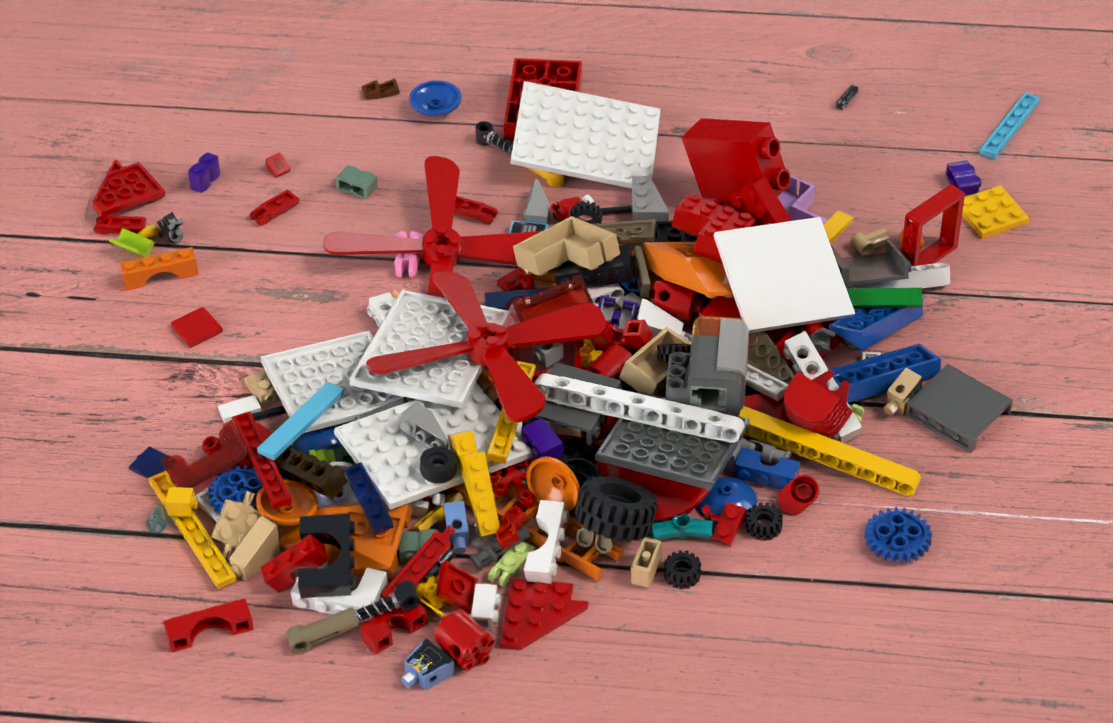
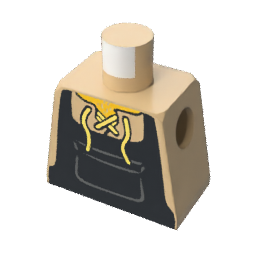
[883,368,922,416]

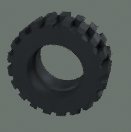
[575,476,658,542]

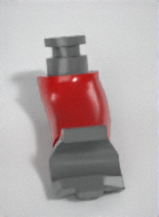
[802,322,835,354]

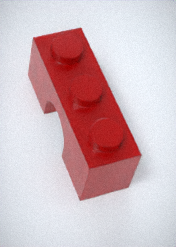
[589,320,652,350]
[260,534,329,593]
[360,604,428,655]

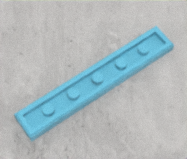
[979,92,1040,160]
[257,382,344,460]

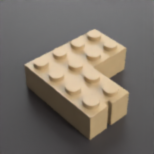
[513,216,620,276]
[619,327,691,395]

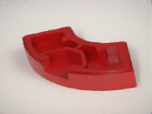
[496,505,528,550]

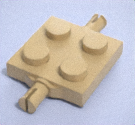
[211,491,262,559]

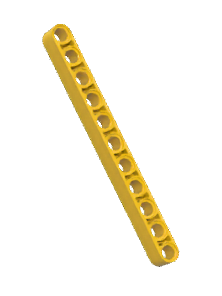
[739,406,921,496]

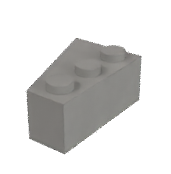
[632,176,669,222]

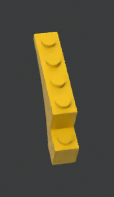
[448,430,500,536]

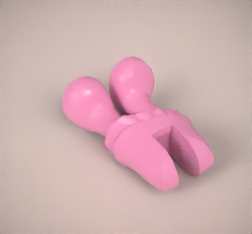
[394,231,424,278]

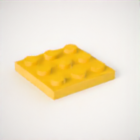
[962,185,1030,239]

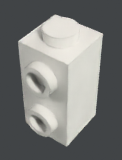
[471,584,501,631]

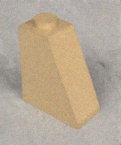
[229,516,281,581]

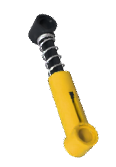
[475,121,565,187]

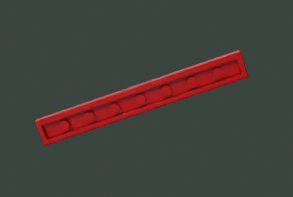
[232,411,293,510]

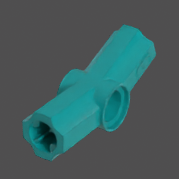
[650,513,713,541]

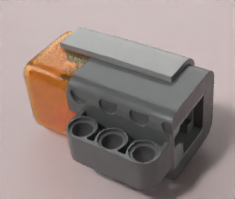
[666,316,749,417]

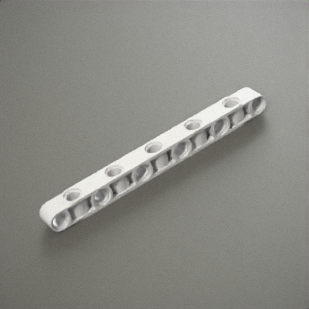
[534,373,745,443]

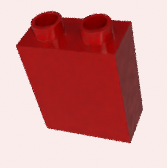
[681,118,790,199]

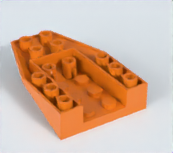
[643,242,734,298]
[279,500,412,580]

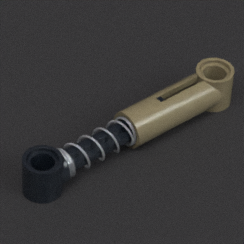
[286,581,420,655]

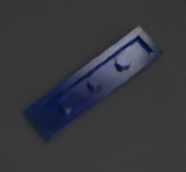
[343,462,394,535]

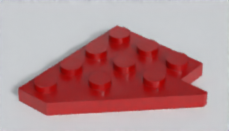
[93,159,165,217]
[499,578,588,651]

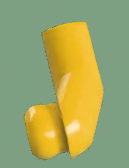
[138,225,159,238]

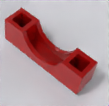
[163,598,254,653]

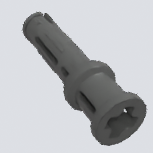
[470,526,531,571]

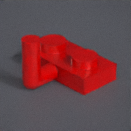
[497,267,537,291]
[702,502,747,547]

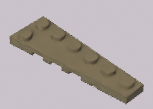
[548,219,657,245]
[747,331,795,398]

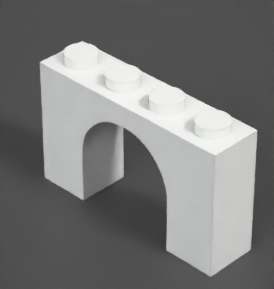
[291,561,388,622]

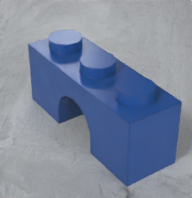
[734,447,800,490]

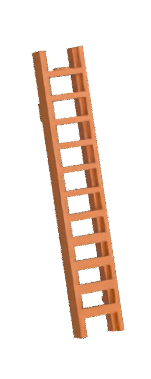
[443,476,623,581]

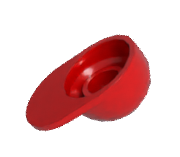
[778,475,820,515]

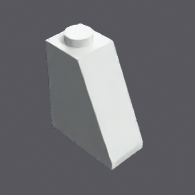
[636,298,685,340]

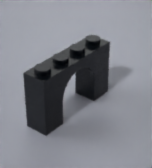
[555,244,634,293]
[298,513,356,598]

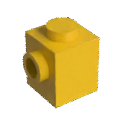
[165,487,198,517]

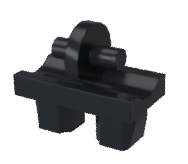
[156,212,185,243]

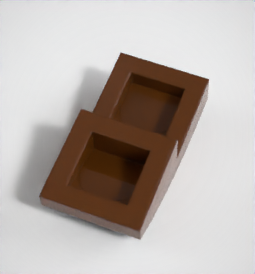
[361,78,400,99]

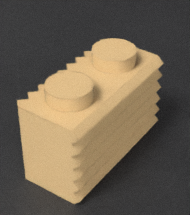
[631,537,662,588]

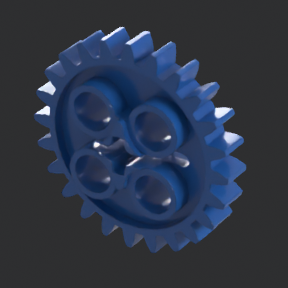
[208,465,262,513]
[865,507,932,564]

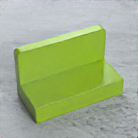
[109,228,155,257]

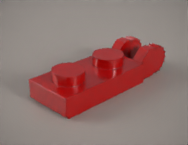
[249,189,299,226]
[454,196,498,224]
[93,215,147,235]

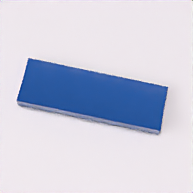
[829,298,923,351]
[829,343,941,403]

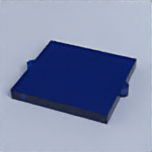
[129,446,177,479]

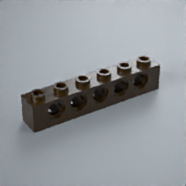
[265,437,348,499]

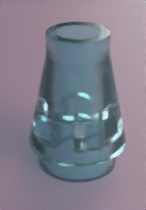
[146,504,167,533]

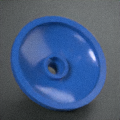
[410,80,461,117]
[293,423,346,455]
[697,477,757,522]

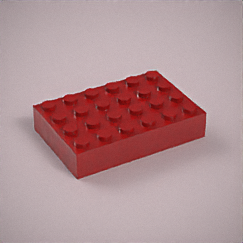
[504,58,582,141]

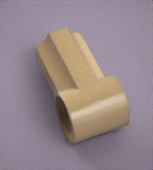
[851,228,890,255]

